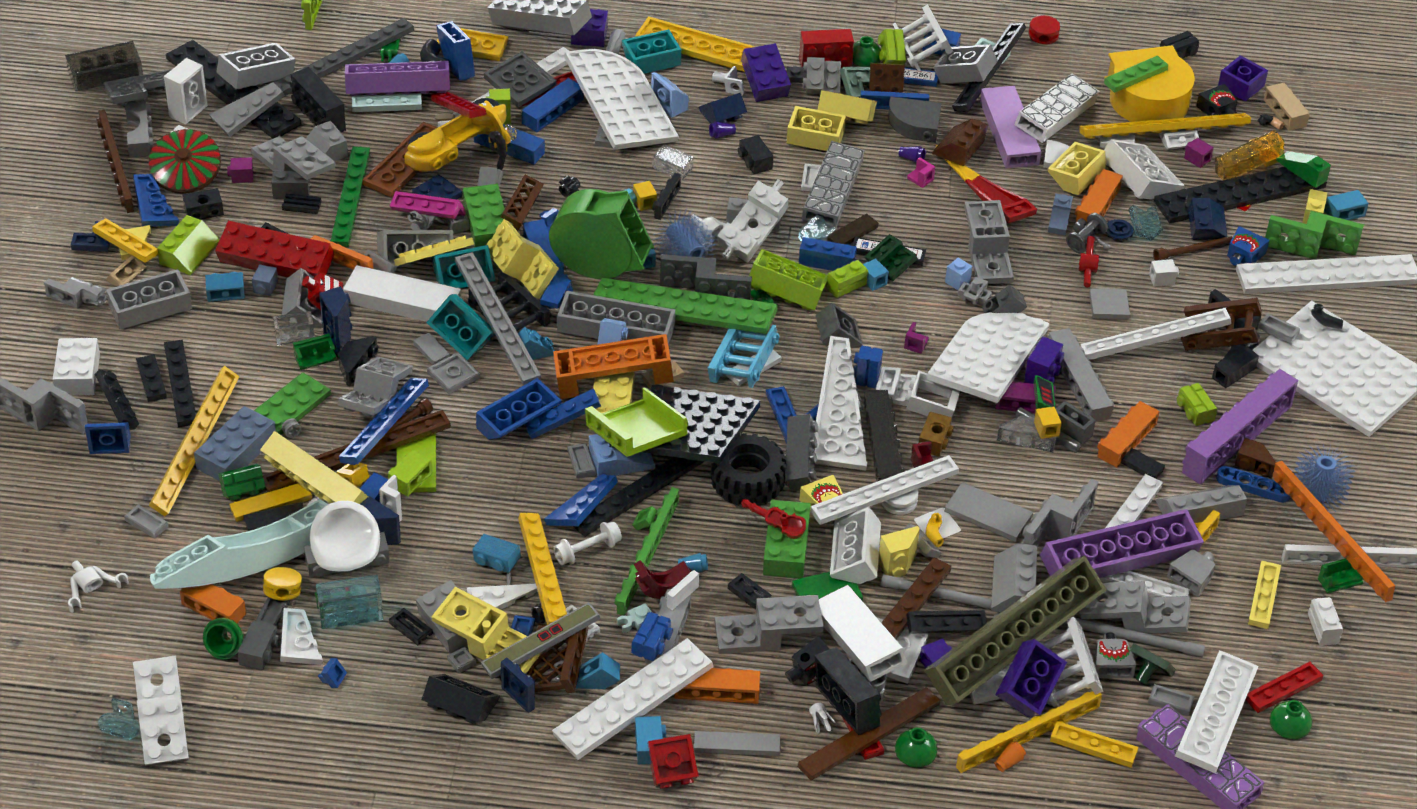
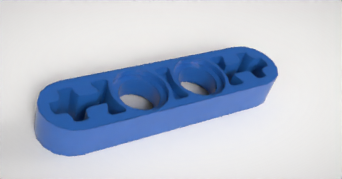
[1216,466,1290,503]

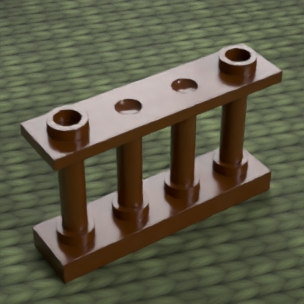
[1181,297,1262,351]

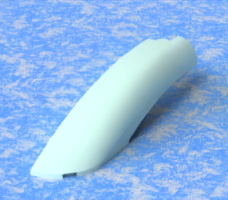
[150,499,329,589]

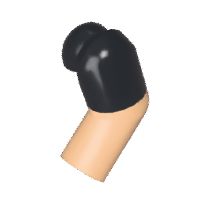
[1258,114,1284,130]

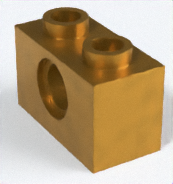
[919,412,954,457]

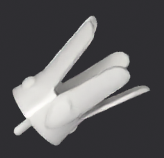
[809,703,836,734]

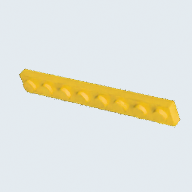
[518,513,567,625]
[956,691,1102,773]

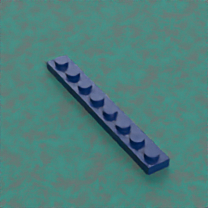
[339,378,429,465]

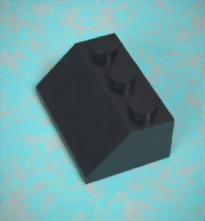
[421,674,500,724]

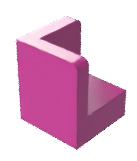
[907,157,935,188]

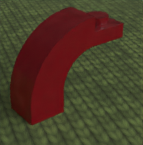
[634,560,692,599]

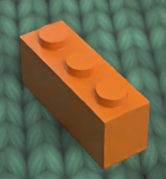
[180,584,246,623]

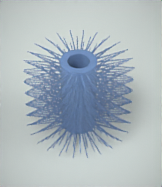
[653,209,717,273]
[1294,445,1355,512]

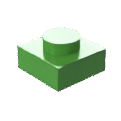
[632,506,657,530]

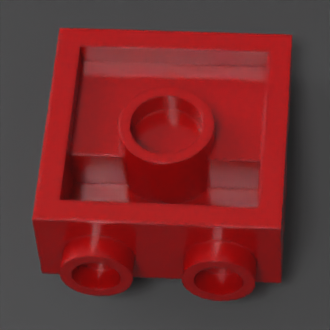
[647,734,699,789]

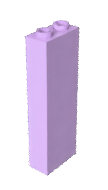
[980,86,1041,168]

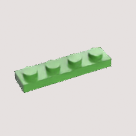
[1104,55,1168,93]

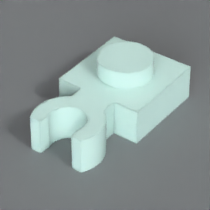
[617,603,652,633]

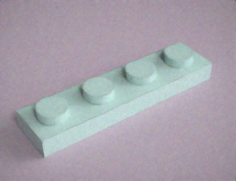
[352,93,422,112]

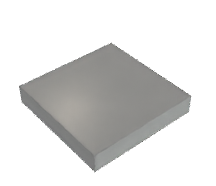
[1089,288,1130,319]
[427,352,480,394]

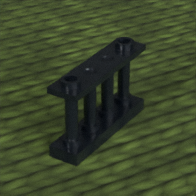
[468,272,550,331]

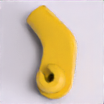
[925,513,944,547]

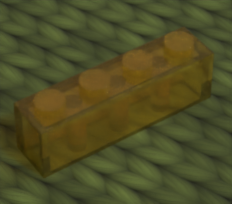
[1215,130,1285,180]

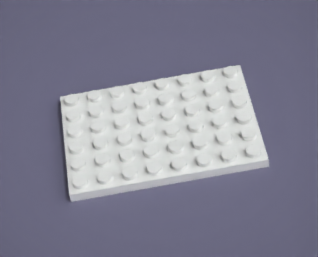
[1252,301,1417,437]

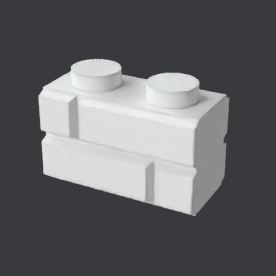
[1308,597,1343,646]

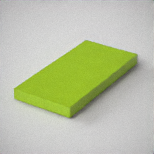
[397,433,436,493]

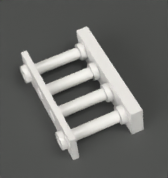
[893,4,954,71]
[1041,617,1103,708]

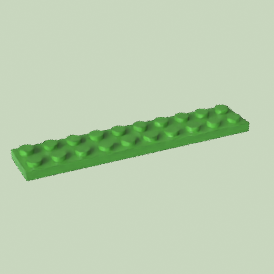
[593,278,778,334]

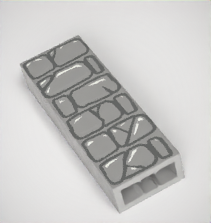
[802,141,865,230]

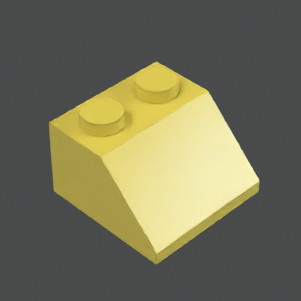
[878,526,920,577]

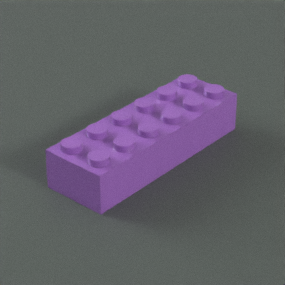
[345,61,450,96]

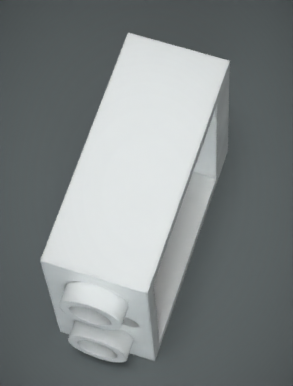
[905,370,960,417]

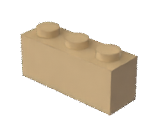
[1264,83,1310,131]

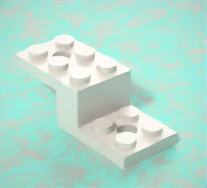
[133,656,189,766]

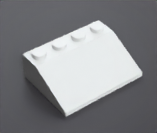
[1104,139,1185,199]

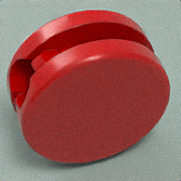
[1028,15,1060,44]

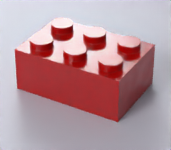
[799,29,854,68]

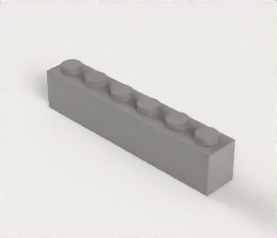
[1048,328,1114,422]

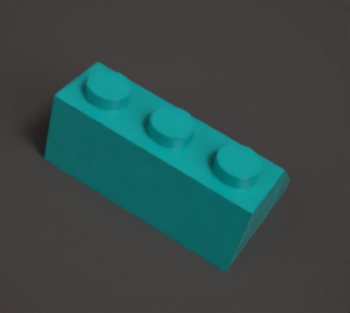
[622,29,681,74]
[431,245,495,288]
[426,294,495,361]

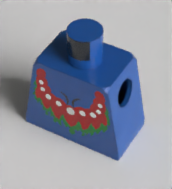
[1227,226,1270,266]

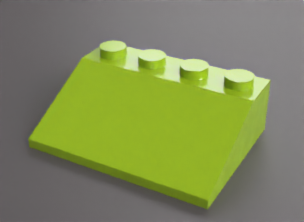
[749,249,827,310]

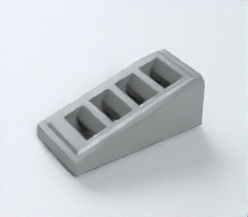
[445,214,470,234]

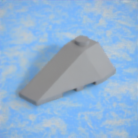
[377,230,453,267]

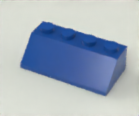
[476,378,561,439]

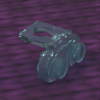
[799,216,836,241]
[98,698,140,739]

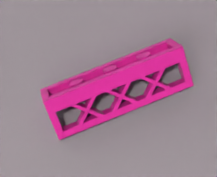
[390,191,467,219]

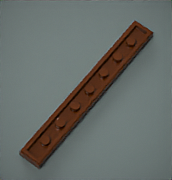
[797,687,941,781]

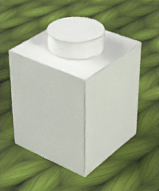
[1149,259,1179,287]

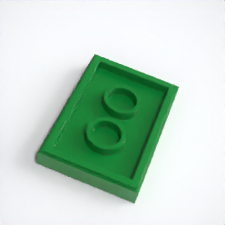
[792,572,863,601]

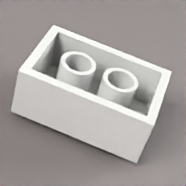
[164,58,208,124]
[53,338,100,395]

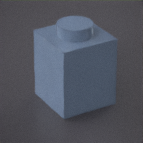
[252,264,278,296]

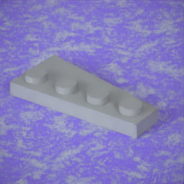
[209,82,285,137]

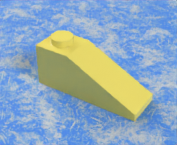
[1302,189,1327,224]

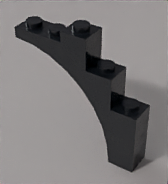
[1208,289,1261,389]

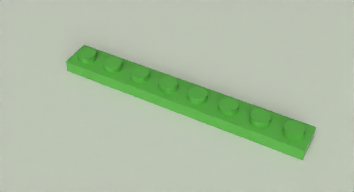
[614,487,679,616]

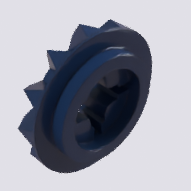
[1105,219,1134,241]

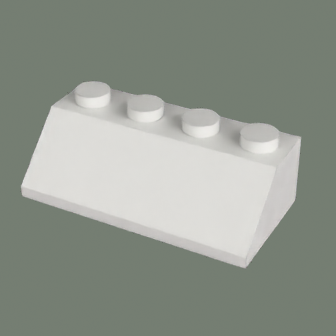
[830,507,881,584]

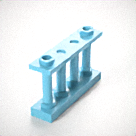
[708,325,779,388]

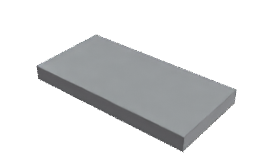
[944,482,1033,542]

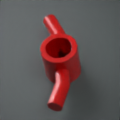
[1078,236,1099,288]

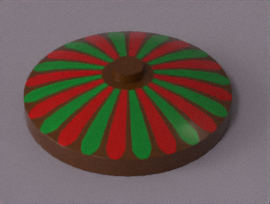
[149,129,221,193]

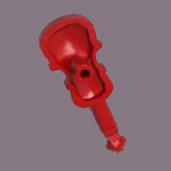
[741,500,806,539]

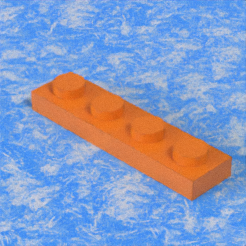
[311,235,374,270]

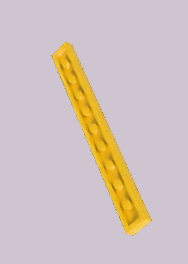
[1079,113,1251,139]
[149,365,240,517]

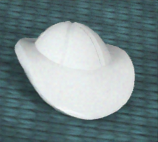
[310,501,380,572]

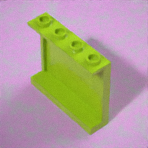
[585,387,688,457]

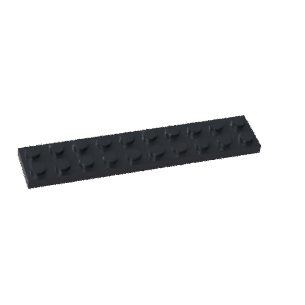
[166,40,302,139]
[1154,166,1327,224]

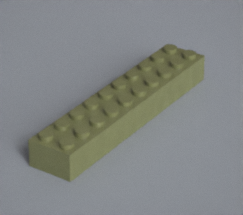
[924,556,1107,705]

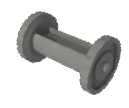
[1066,213,1108,254]

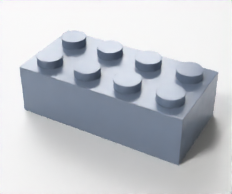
[194,406,276,481]

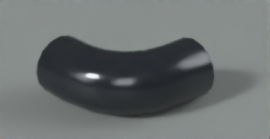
[420,39,449,62]

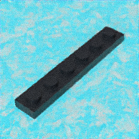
[164,339,196,428]

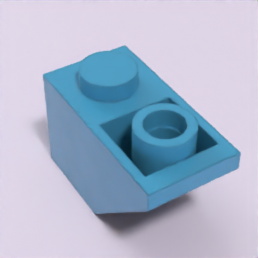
[518,327,555,360]

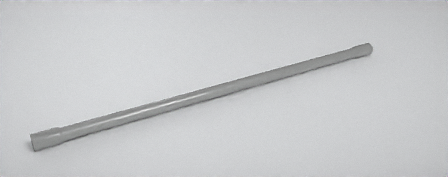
[881,574,1205,657]

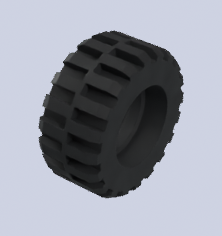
[711,433,786,506]

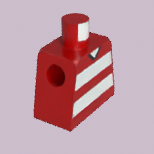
[302,273,343,310]

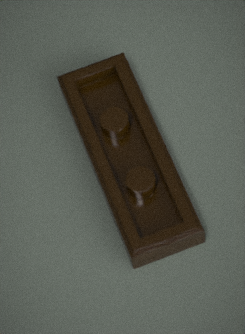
[827,213,879,245]

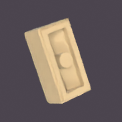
[106,256,147,286]

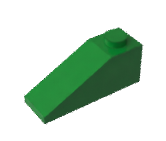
[1276,151,1331,188]

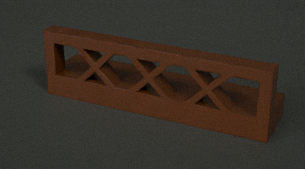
[501,174,544,232]

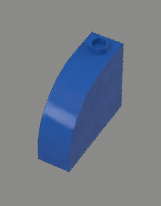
[436,21,475,81]

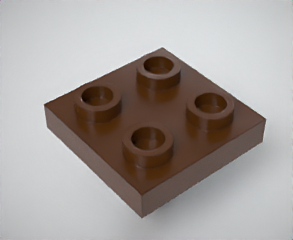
[869,63,905,93]

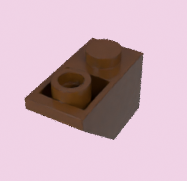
[1235,438,1276,479]

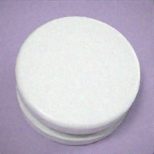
[881,489,919,515]

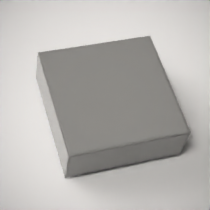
[447,647,476,674]

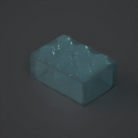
[316,575,383,629]

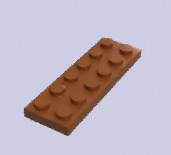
[362,122,438,198]

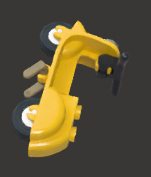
[404,98,517,172]

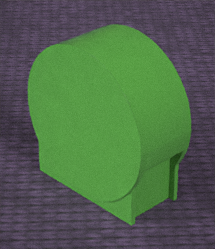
[549,189,654,279]

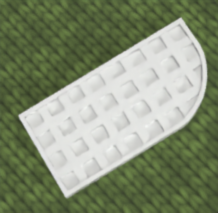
[564,49,679,150]
[926,312,1049,403]

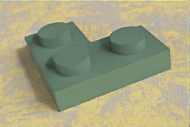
[840,67,870,98]

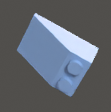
[589,434,655,477]

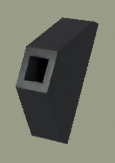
[338,336,379,386]

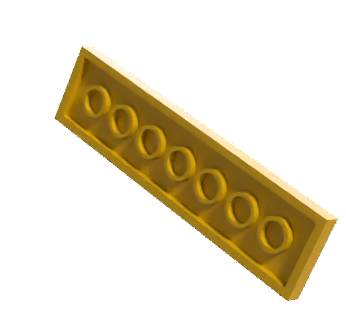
[635,16,755,72]

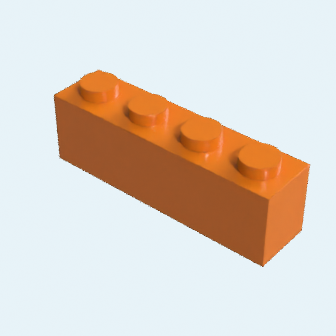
[1074,169,1123,222]
[1097,401,1160,468]
[674,668,760,704]

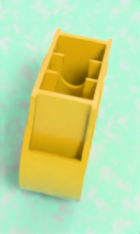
[1104,45,1195,122]

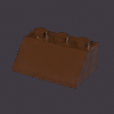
[932,119,988,166]

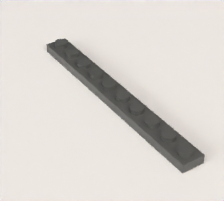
[274,18,414,96]

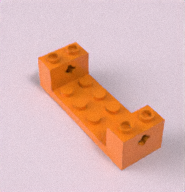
[553,334,674,399]

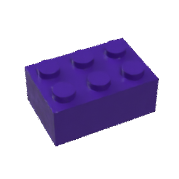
[741,43,791,102]
[995,639,1067,718]

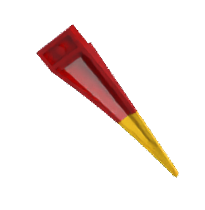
[936,145,1037,224]

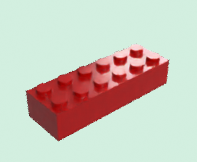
[215,220,334,278]

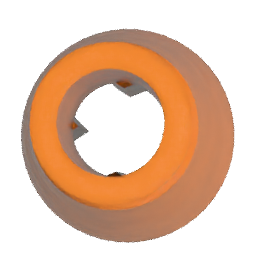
[994,742,1026,772]

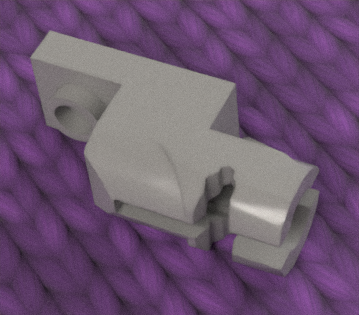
[44,277,107,309]

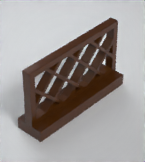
[527,624,589,694]

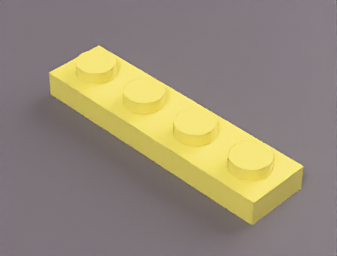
[1248,561,1281,629]

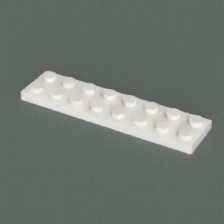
[552,638,713,760]
[1175,650,1259,774]

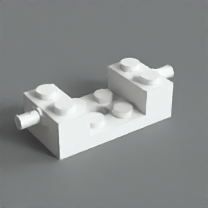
[717,179,788,263]

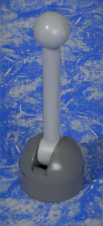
[1073,218,1111,250]

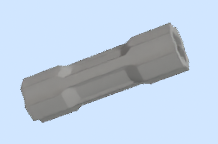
[605,29,626,54]

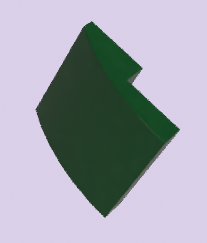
[865,234,918,282]

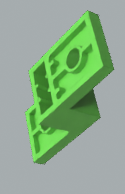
[1265,211,1364,260]

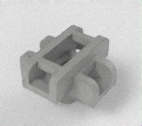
[958,277,992,306]

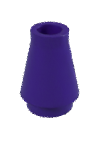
[709,121,736,139]
[899,146,926,163]

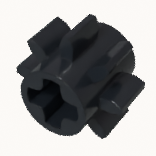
[559,175,581,197]

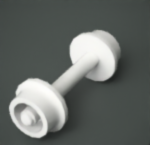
[554,522,622,565]

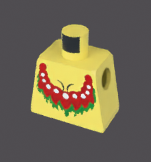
[799,475,843,521]

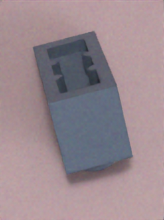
[1048,193,1073,235]

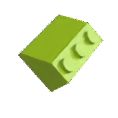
[157,215,220,275]

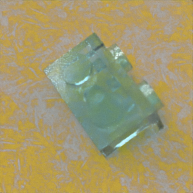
[1128,205,1163,241]

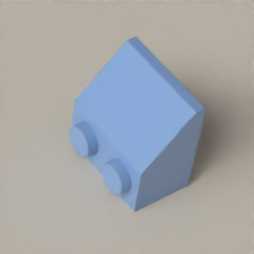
[651,72,689,118]

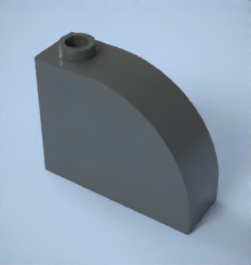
[888,97,942,143]

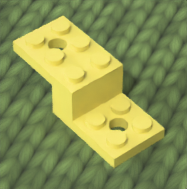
[487,219,559,299]
[432,587,543,674]

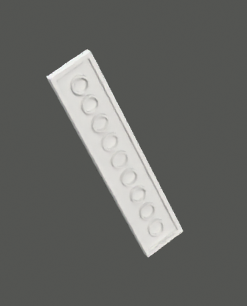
[1236,254,1417,294]

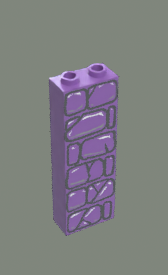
[1136,704,1264,809]

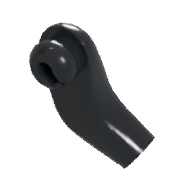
[1311,304,1343,329]

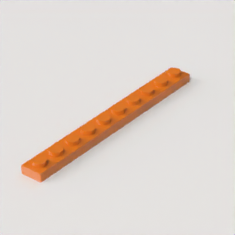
[1273,461,1395,602]

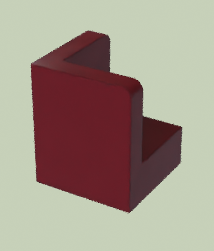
[911,441,933,468]

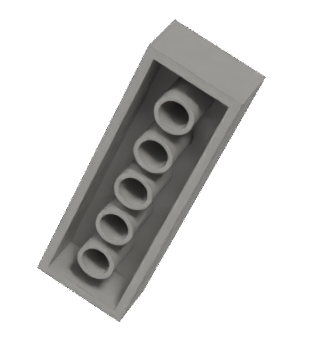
[487,0,592,35]
[557,291,675,346]

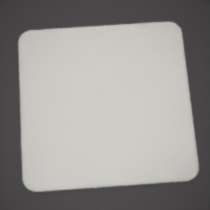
[914,508,961,538]

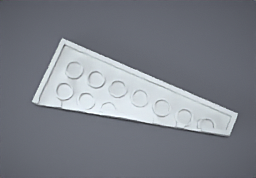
[815,336,867,471]

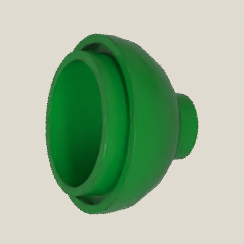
[852,36,881,67]
[203,618,244,659]
[1269,700,1312,739]
[895,728,938,767]

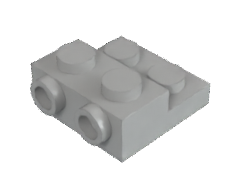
[803,57,841,95]

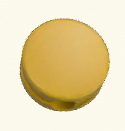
[263,567,302,601]

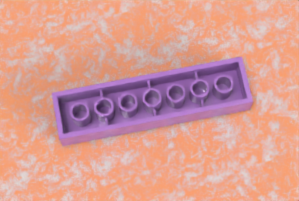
[1182,369,1298,485]
[1040,509,1204,578]

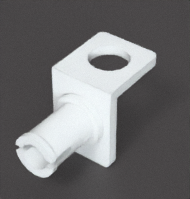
[712,66,744,95]

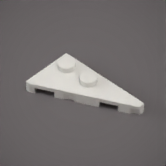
[467,584,538,610]

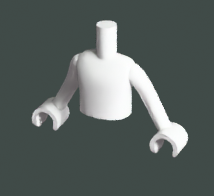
[690,214,726,256]
[68,561,129,613]

